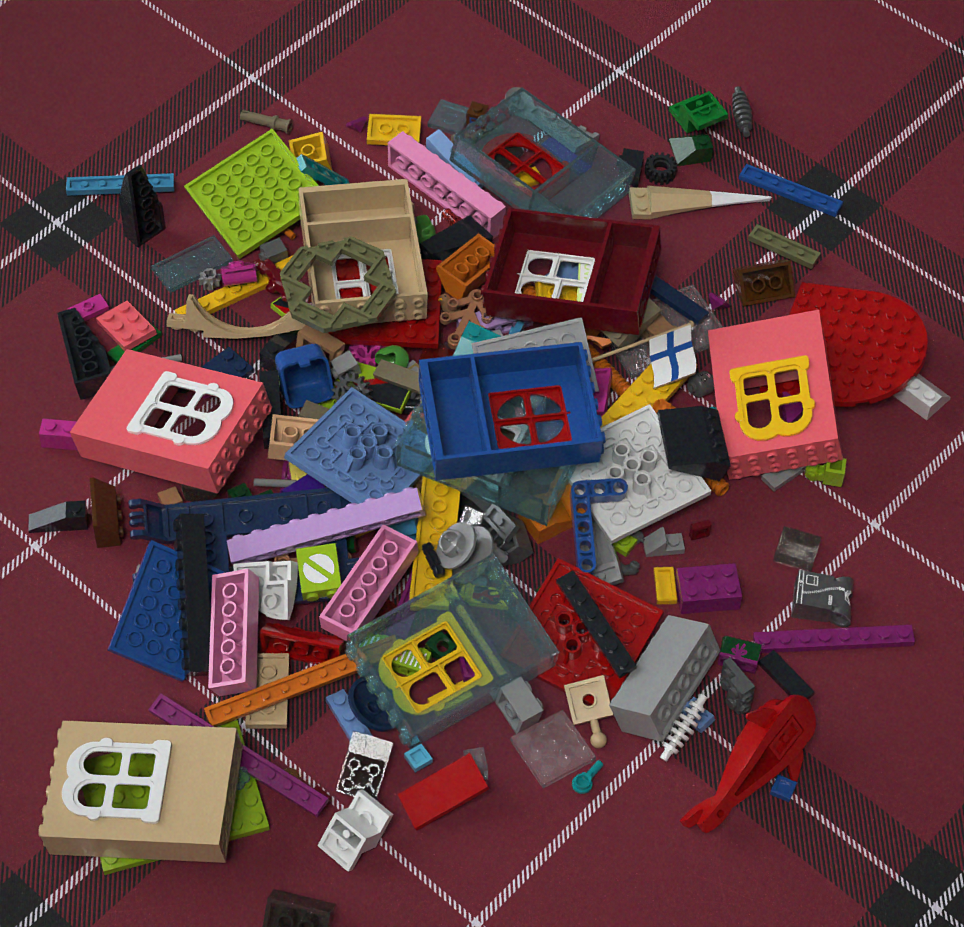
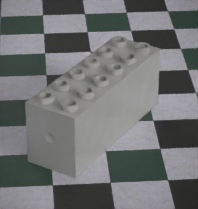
[609,615,720,742]

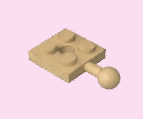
[564,675,614,748]

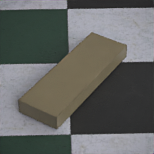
[373,359,421,395]

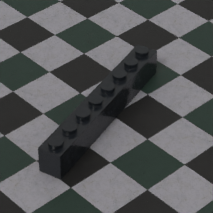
[173,513,211,676]

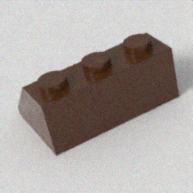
[732,259,795,306]
[90,477,124,548]

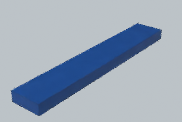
[739,164,843,217]

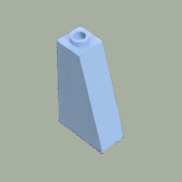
[426,129,483,189]

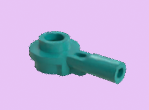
[572,760,604,794]

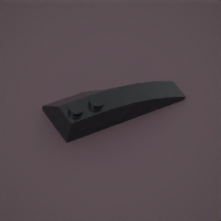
[120,164,166,247]
[57,308,111,400]

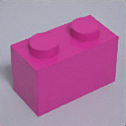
[39,419,78,450]

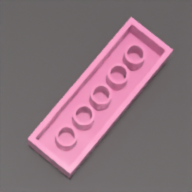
[319,524,418,646]
[208,569,259,696]

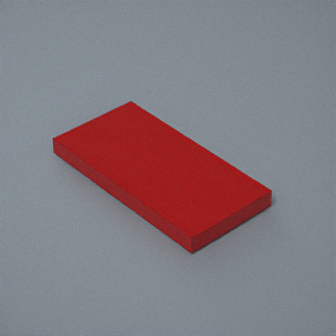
[397,753,490,831]

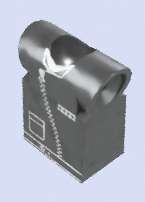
[791,570,854,627]

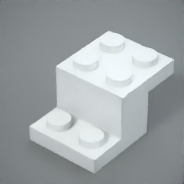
[317,789,394,872]

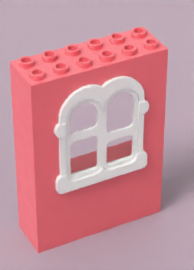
[70,349,272,494]

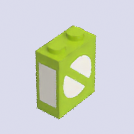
[296,543,341,601]

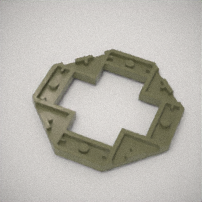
[280,236,396,333]

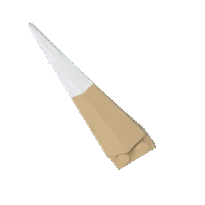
[628,186,772,219]

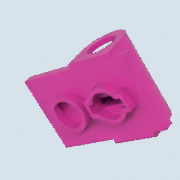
[221,260,257,287]

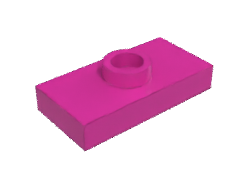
[67,294,109,321]

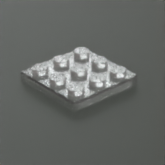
[510,710,596,788]

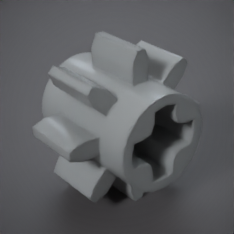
[199,268,221,291]

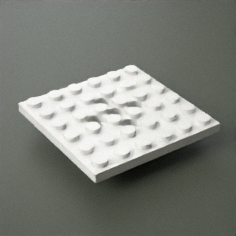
[559,404,711,544]

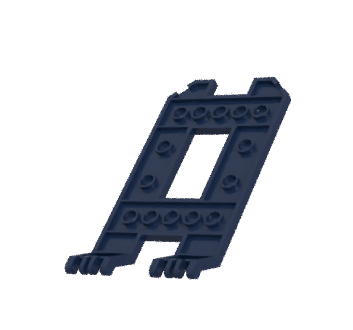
[128,488,359,614]

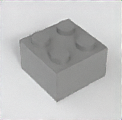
[495,677,543,736]

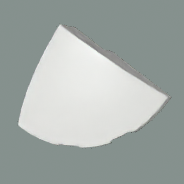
[233,561,298,620]

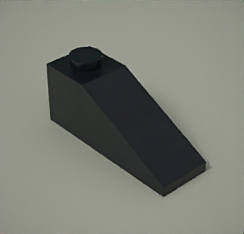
[259,330,299,371]
[28,500,88,533]

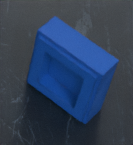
[770,775,797,802]

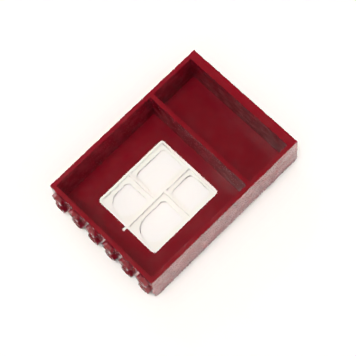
[481,208,662,335]

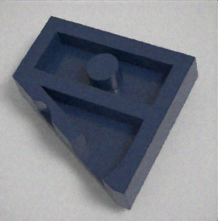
[202,347,254,378]

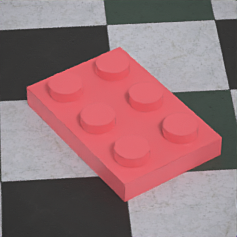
[96,301,157,351]

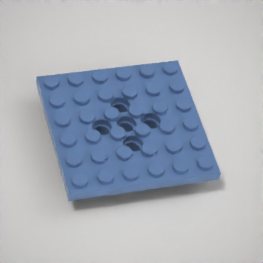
[284,387,433,504]

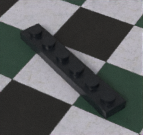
[556,570,637,678]

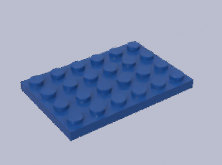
[107,540,224,682]

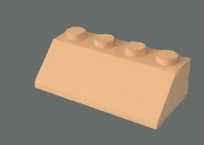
[268,414,319,460]

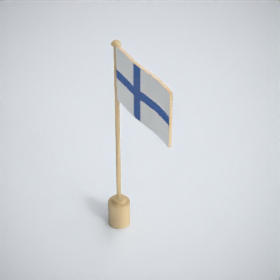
[592,321,696,389]

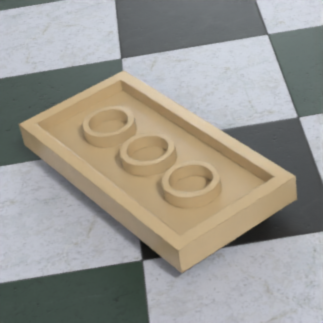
[245,653,290,729]

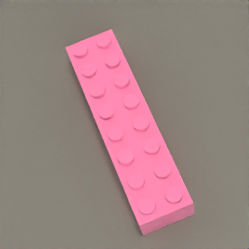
[388,131,506,239]

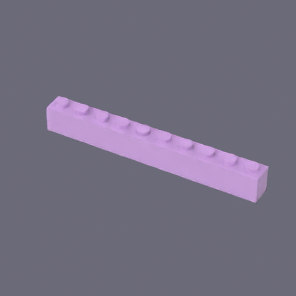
[227,487,426,564]

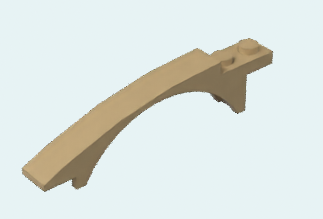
[167,294,306,339]

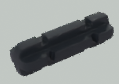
[422,542,445,578]

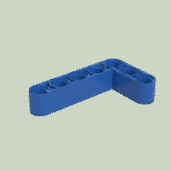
[570,478,628,575]

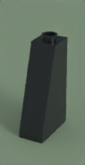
[420,215,493,261]
[259,370,281,449]

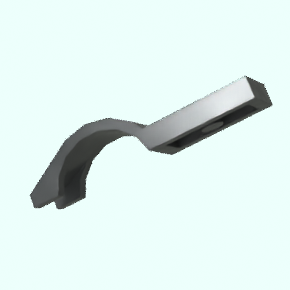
[461,477,521,542]

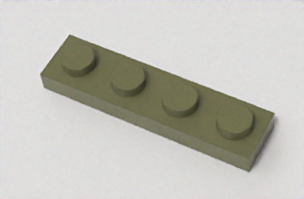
[748,224,821,269]

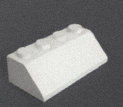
[893,374,951,420]

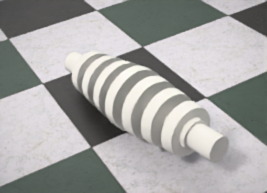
[660,694,707,762]

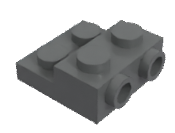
[720,657,755,715]

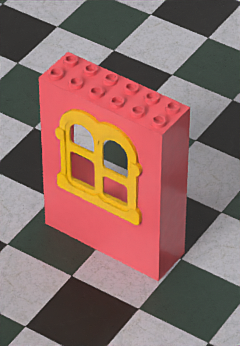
[708,310,843,480]

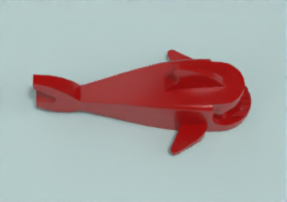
[680,695,816,833]

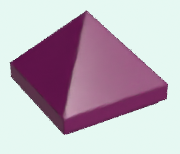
[346,116,367,133]
[709,293,730,310]

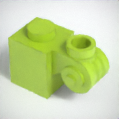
[805,458,847,487]

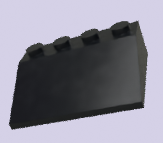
[657,406,731,481]

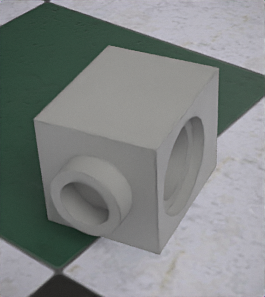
[330,350,361,380]

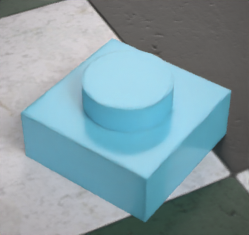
[404,744,433,773]

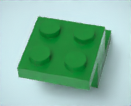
[669,91,728,133]

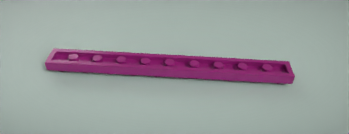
[148,693,329,817]

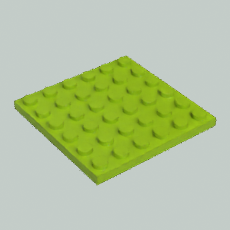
[184,129,318,259]

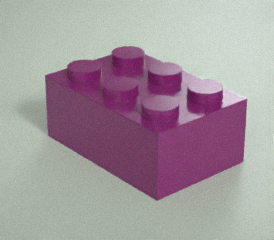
[675,563,742,614]

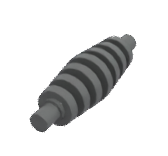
[732,86,752,137]

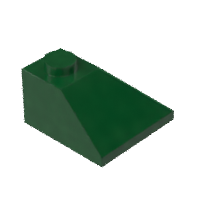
[669,134,713,166]

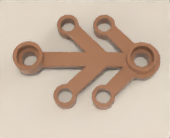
[440,289,493,350]

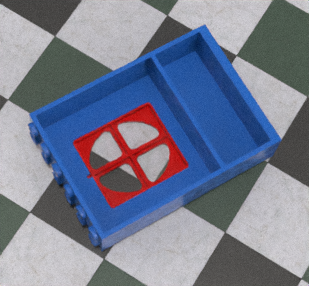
[418,342,606,481]

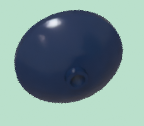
[348,677,404,732]

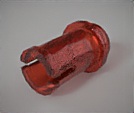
[441,208,462,226]

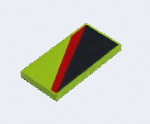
[334,362,412,414]

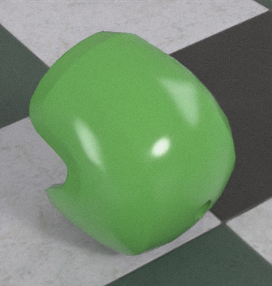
[415,215,436,247]
[375,345,409,368]

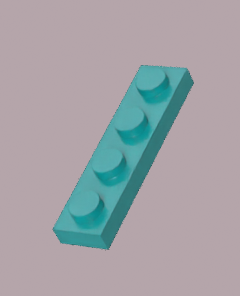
[296,154,350,185]

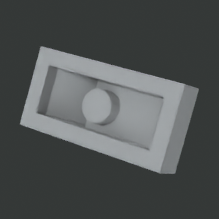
[643,527,685,557]

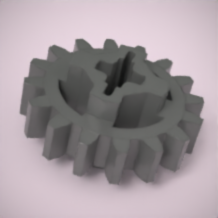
[332,373,373,403]

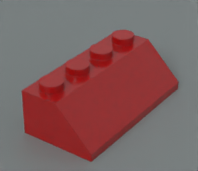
[260,623,346,665]

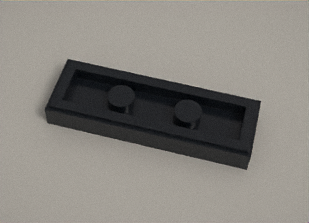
[758,650,814,699]

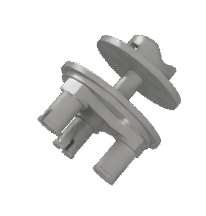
[436,522,508,587]

